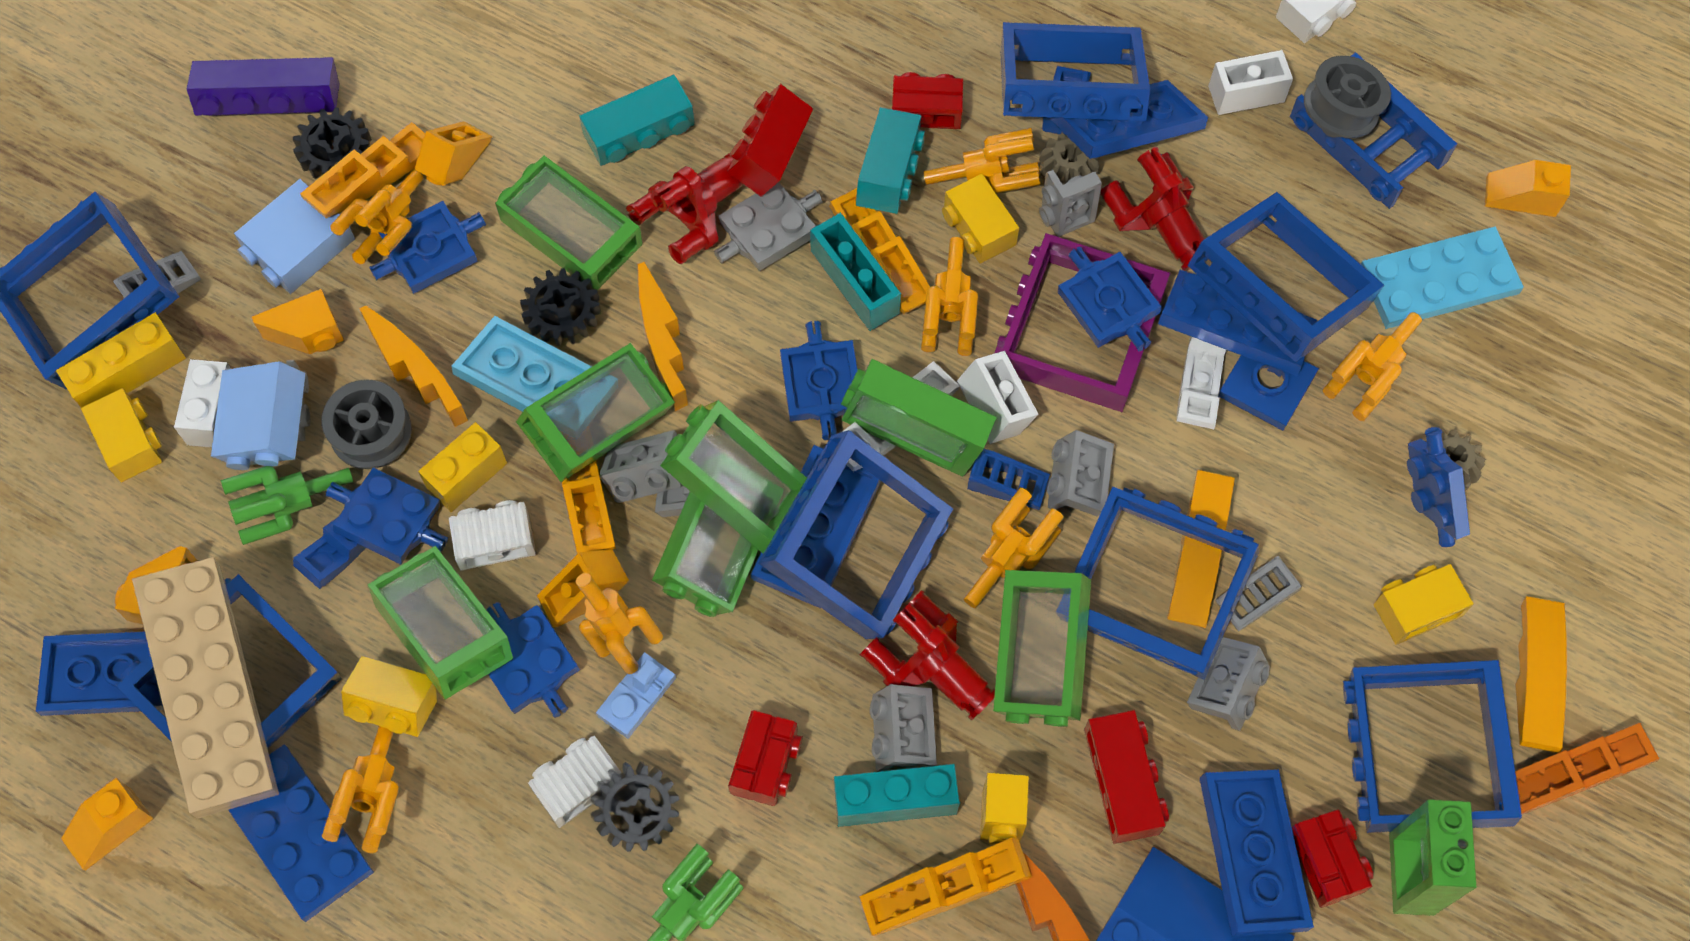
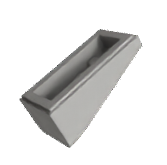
[113,251,201,298]
[1215,556,1302,632]

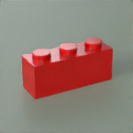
[727,83,813,197]
[1084,710,1169,844]

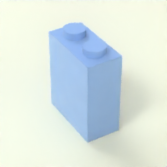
[234,179,355,294]
[211,361,305,470]

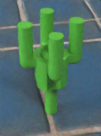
[220,466,353,545]
[647,844,744,941]

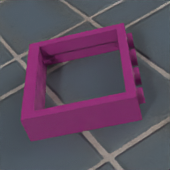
[994,233,1170,412]

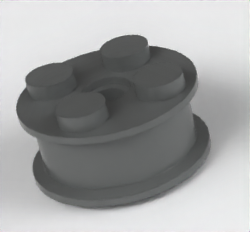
[1304,56,1391,138]
[322,380,412,469]

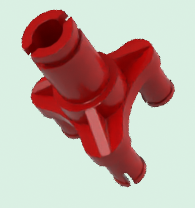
[1100,147,1206,271]
[626,152,744,264]
[859,590,995,721]

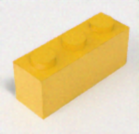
[56,312,186,408]

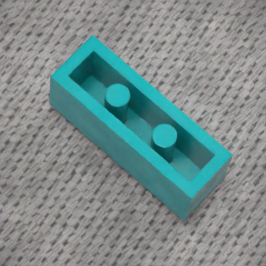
[579,74,695,166]
[856,107,925,214]
[810,212,901,331]
[834,764,960,827]

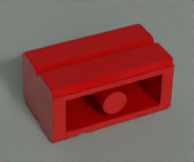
[892,72,963,129]
[728,710,803,806]
[1292,809,1374,908]

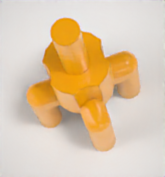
[924,128,1041,193]
[330,170,424,264]
[921,237,978,356]
[1322,312,1422,421]
[964,487,1064,609]
[576,573,663,674]
[322,726,399,853]

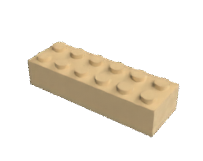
[132,557,279,819]

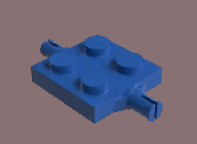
[369,201,486,294]
[1058,247,1162,351]
[780,321,857,440]
[1407,427,1470,547]
[326,467,448,565]
[486,602,581,718]

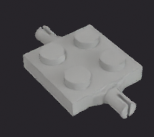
[714,182,823,271]

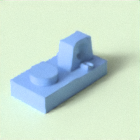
[596,652,676,739]

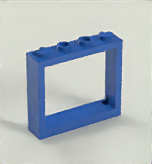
[1000,22,1150,121]
[0,192,180,390]
[1187,192,1384,362]
[759,430,953,639]
[1057,487,1259,680]
[116,574,342,749]
[1343,660,1522,833]

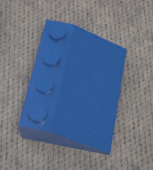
[1096,847,1295,941]

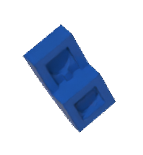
[293,516,366,589]

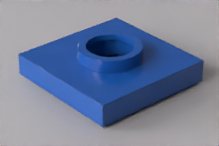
[1218,355,1319,431]

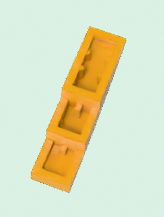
[300,122,425,218]
[829,188,930,314]
[637,262,688,411]
[359,305,468,427]
[561,426,616,554]
[1167,470,1235,628]
[1515,596,1567,753]
[859,838,1032,936]

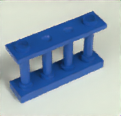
[1290,52,1457,209]

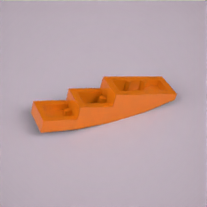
[1491,723,1659,814]
[1015,852,1090,941]

